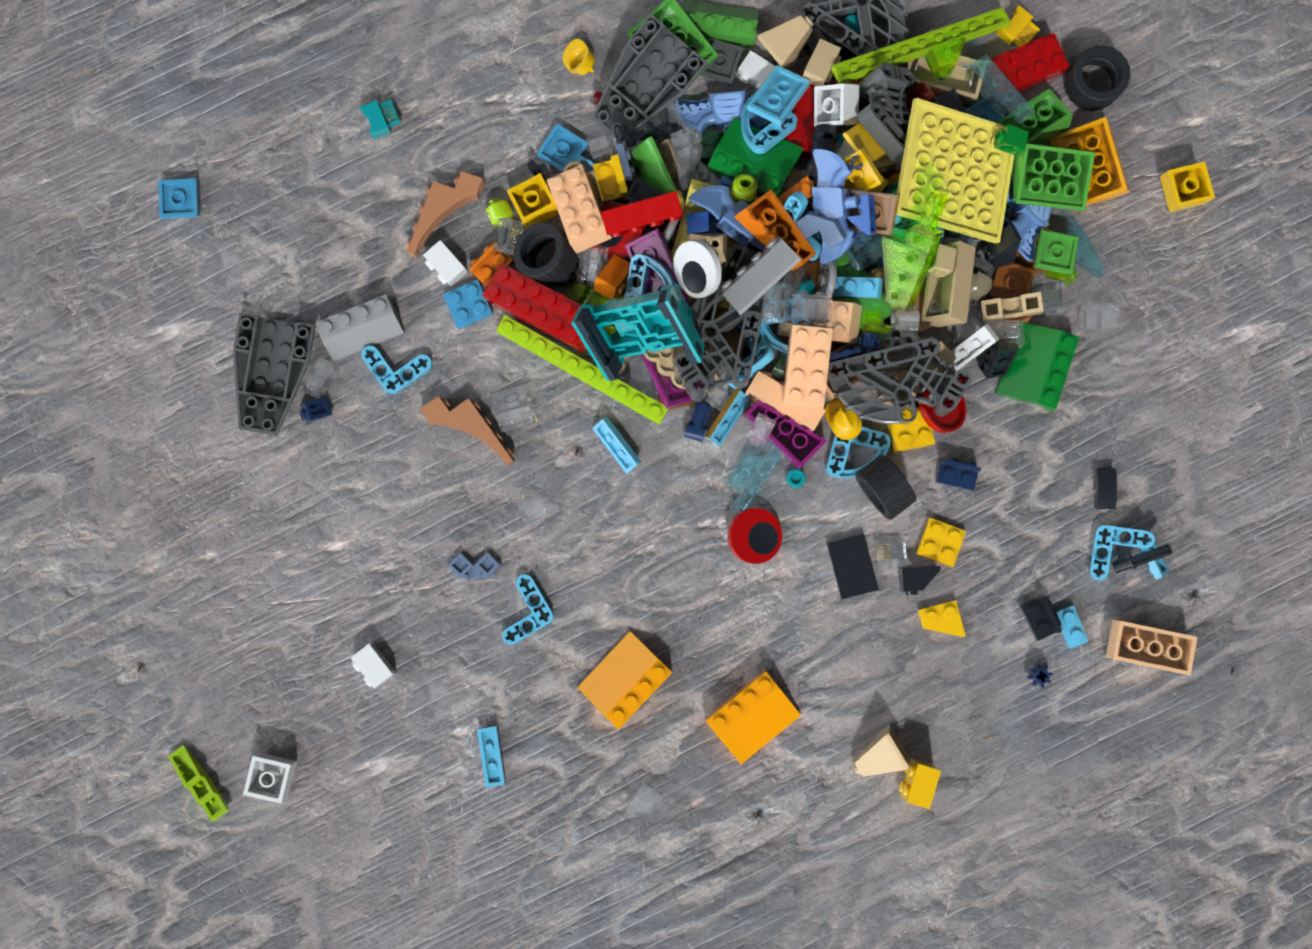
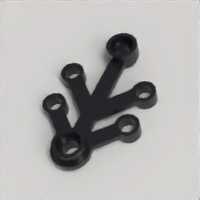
[614,121,681,147]

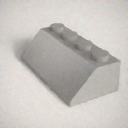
[720,237,801,315]
[315,294,404,361]

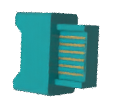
[359,99,402,140]

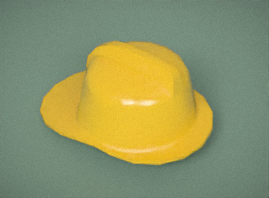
[563,39,595,75]
[824,398,862,440]

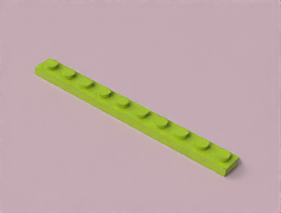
[831,7,1011,84]
[496,315,669,425]

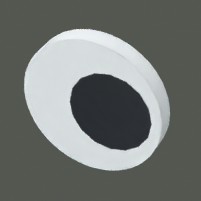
[673,240,721,298]

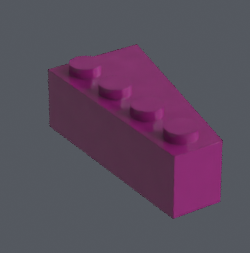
[744,400,828,469]

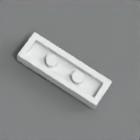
[951,324,999,371]

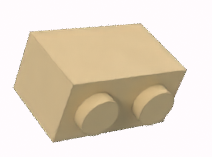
[803,39,841,86]

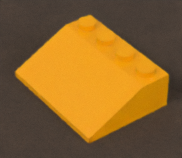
[1050,117,1131,210]
[577,631,672,730]
[705,670,801,764]

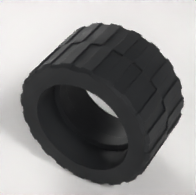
[1064,45,1131,111]
[513,222,578,287]
[855,455,917,520]

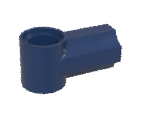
[684,402,712,442]

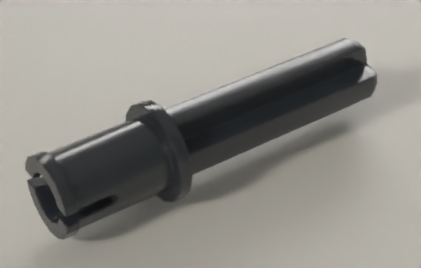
[1112,544,1173,574]

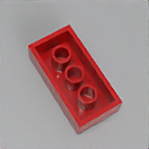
[983,33,1070,103]
[782,72,835,160]
[601,190,687,237]

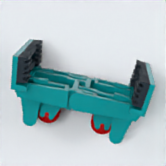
[571,284,705,381]

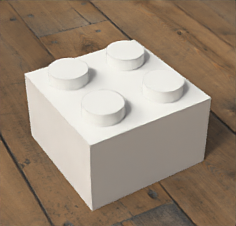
[814,84,859,127]
[243,753,297,803]

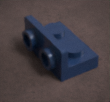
[935,457,981,491]

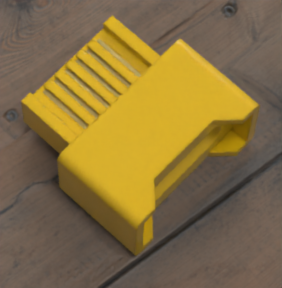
[995,5,1040,47]

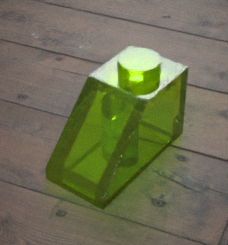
[925,37,966,79]

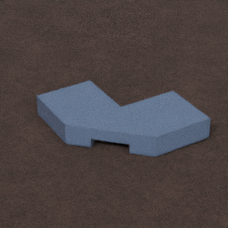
[795,212,847,248]
[447,551,502,579]

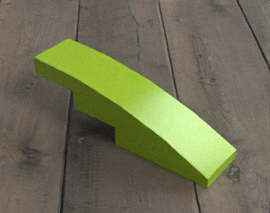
[168,745,230,822]

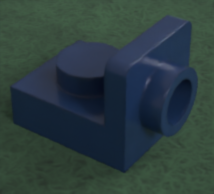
[300,397,332,425]

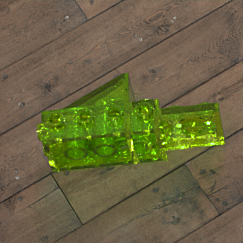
[882,188,951,310]

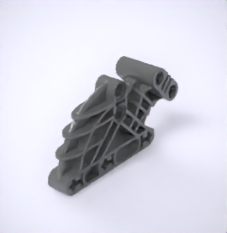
[801,0,909,57]
[856,62,915,170]
[674,281,767,402]
[827,338,972,425]

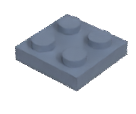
[615,143,636,191]

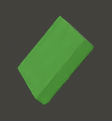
[1033,229,1079,275]

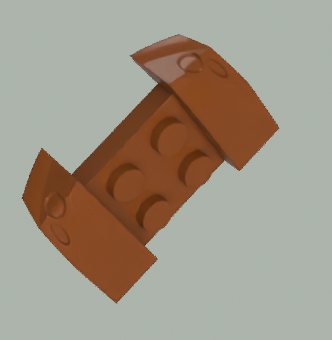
[980,251,1047,325]

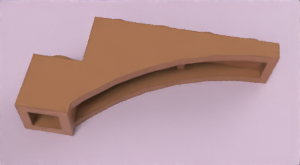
[406,171,485,258]
[420,396,515,466]

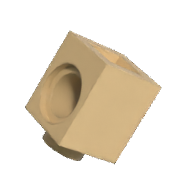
[927,244,957,277]

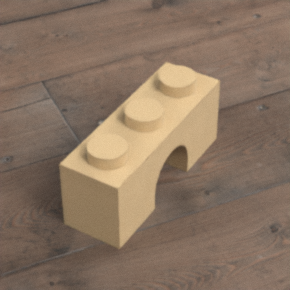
[981,292,1044,322]

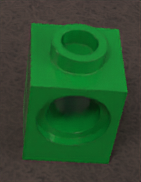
[994,125,1029,155]

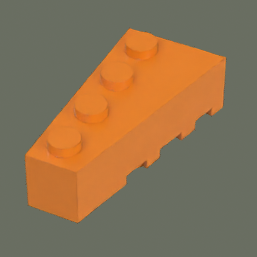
[734,189,816,271]

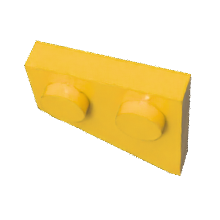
[918,600,966,637]

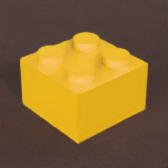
[1160,161,1215,213]
[507,173,559,228]
[887,408,935,453]
[899,758,941,809]

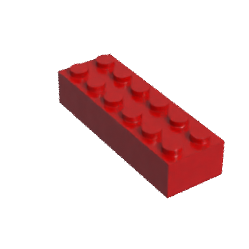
[482,263,586,352]

